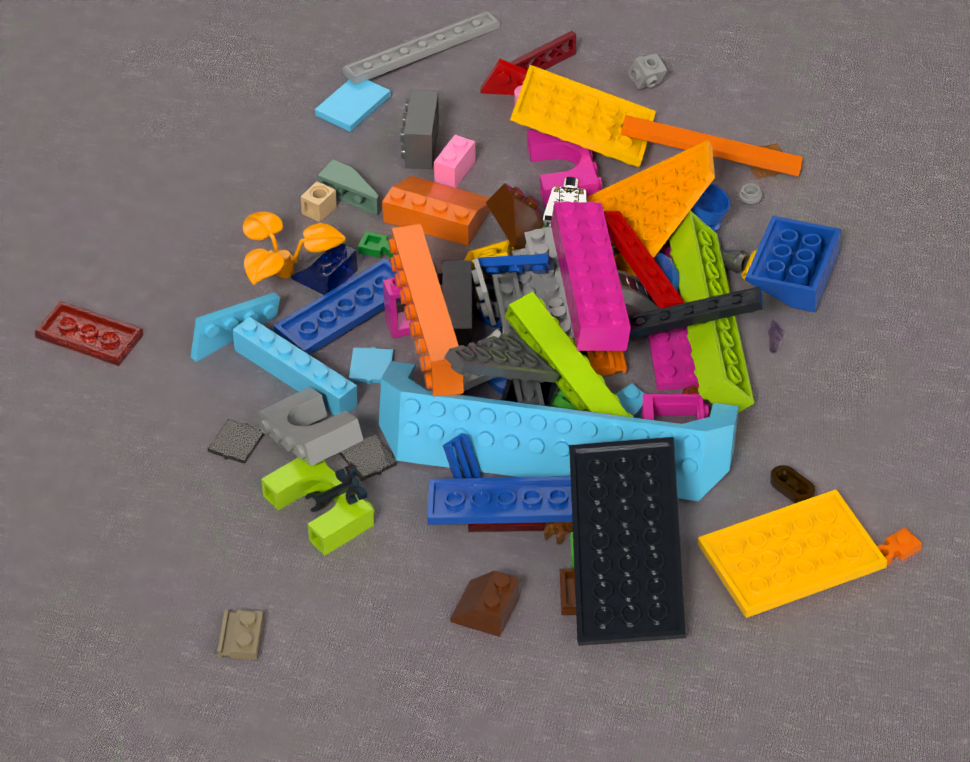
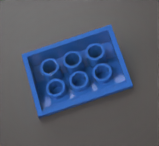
[745,216,841,312]

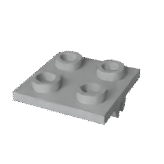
[471,258,500,326]

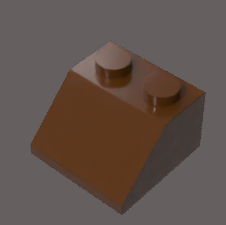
[450,571,519,637]

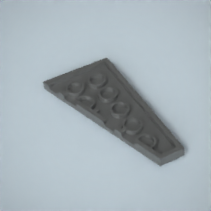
[444,331,560,383]

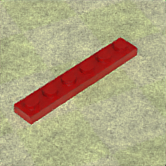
[604,211,685,309]

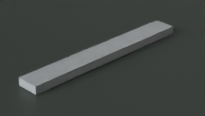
[343,11,500,85]

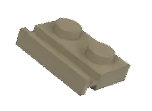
[217,609,264,660]

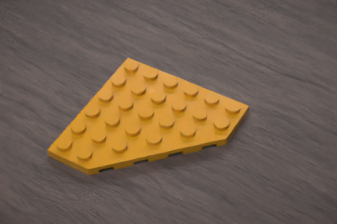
[587,140,715,278]

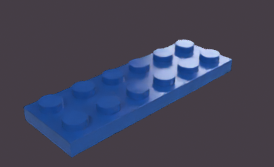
[274,258,400,355]
[427,476,572,525]

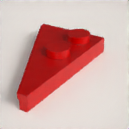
[480,58,528,95]

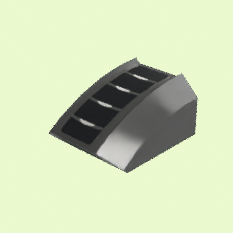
[617,270,659,316]

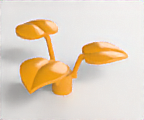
[242,212,346,285]

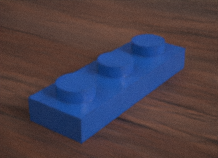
[478,254,554,276]

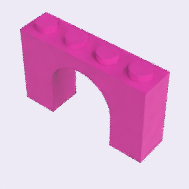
[527,129,602,207]

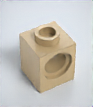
[300,181,337,222]

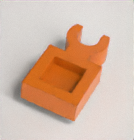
[877,527,922,566]

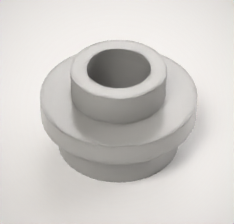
[739,183,762,204]

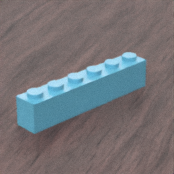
[232,317,358,415]

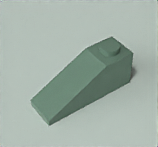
[318,160,380,216]

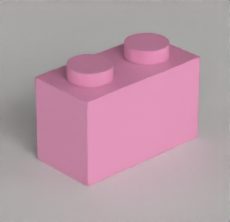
[434,135,476,188]

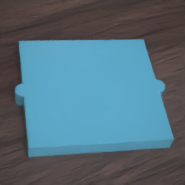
[349,347,394,384]

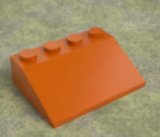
[382,176,490,246]

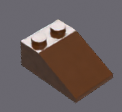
[486,183,543,250]

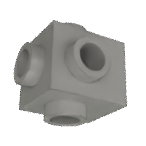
[628,53,667,89]

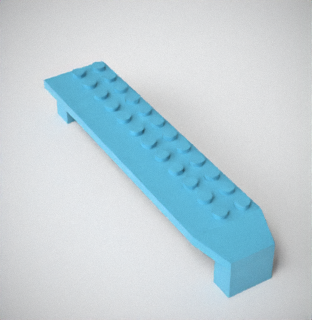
[379,361,739,501]

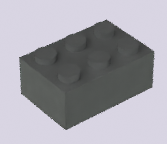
[400,89,439,170]

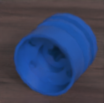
[691,183,730,233]

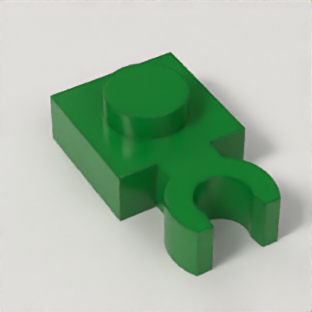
[358,231,394,258]

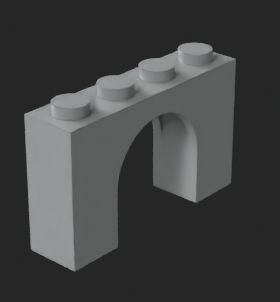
[258,387,364,466]

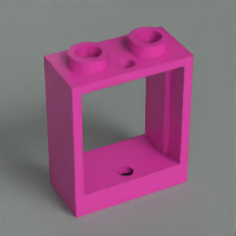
[383,277,411,339]
[642,394,708,420]

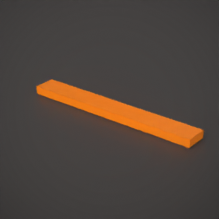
[621,115,803,177]

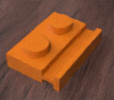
[585,351,627,376]

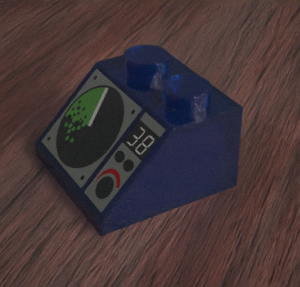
[291,243,358,295]

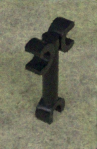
[305,464,367,512]

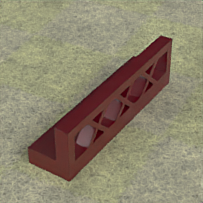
[510,31,576,70]

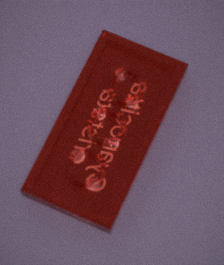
[34,301,144,366]

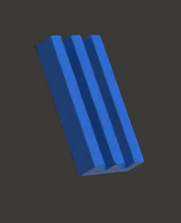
[442,433,482,479]

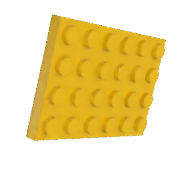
[510,65,656,167]
[697,489,887,618]

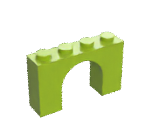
[261,458,375,556]

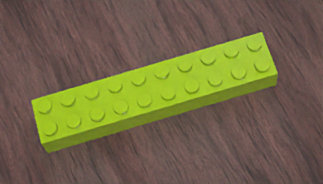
[668,210,754,413]

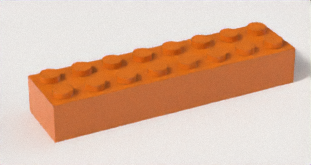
[388,224,464,397]

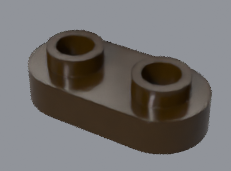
[770,465,815,503]

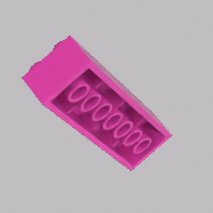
[551,201,631,351]

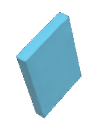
[315,80,391,132]

